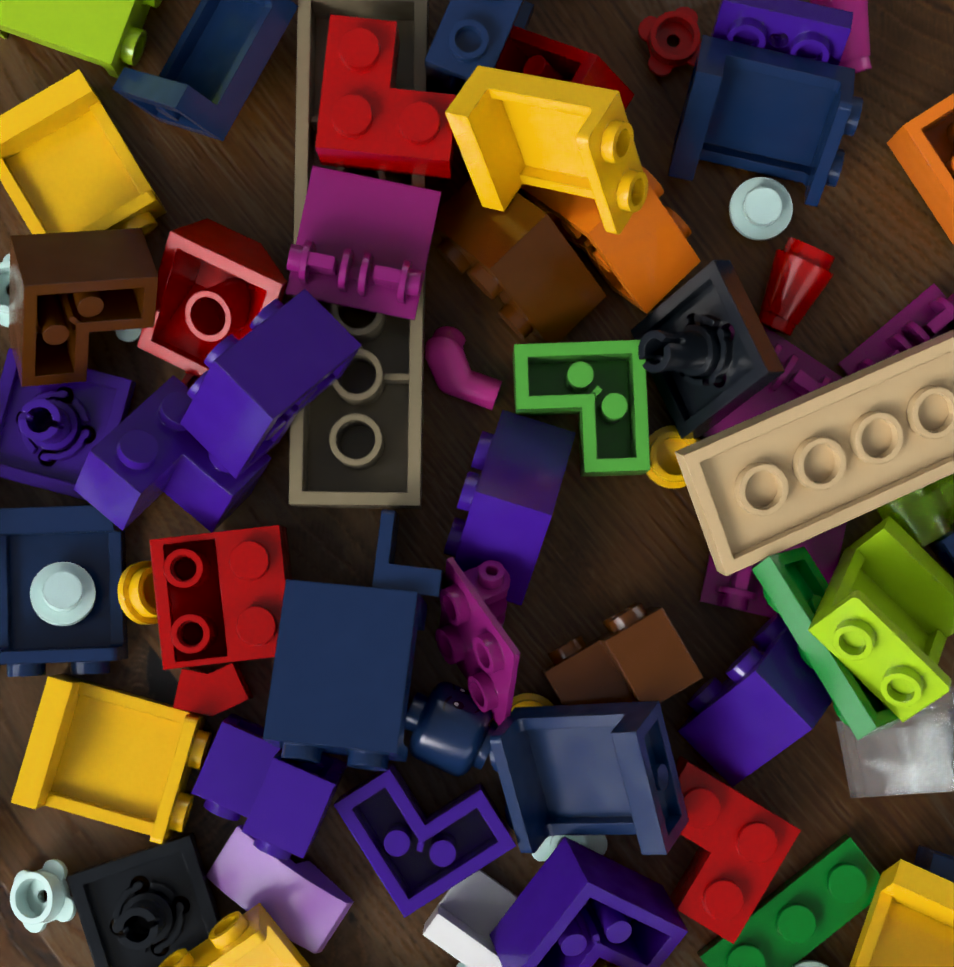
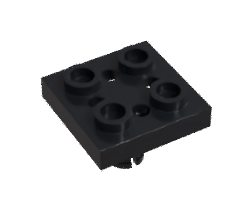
[631,260,785,439]
[67,832,221,967]

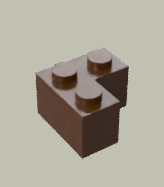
[434,178,607,343]
[9,228,158,387]
[542,602,703,705]

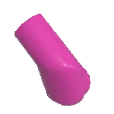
[425,326,503,410]

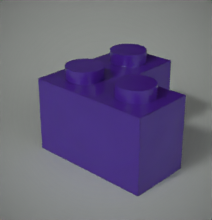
[180,289,362,479]
[74,375,271,533]
[443,410,576,606]
[678,613,833,787]
[191,713,347,860]
[334,763,516,918]
[489,837,688,967]

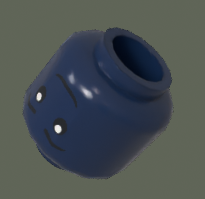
[405,681,498,777]

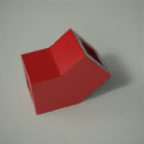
[173,662,253,716]

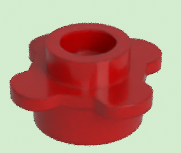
[638,6,701,77]

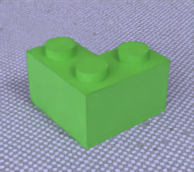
[513,340,650,477]

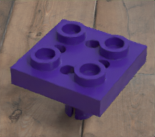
[711,0,853,65]
[0,348,136,500]

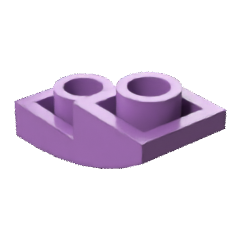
[206,825,354,954]

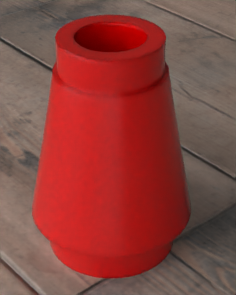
[758,237,835,336]

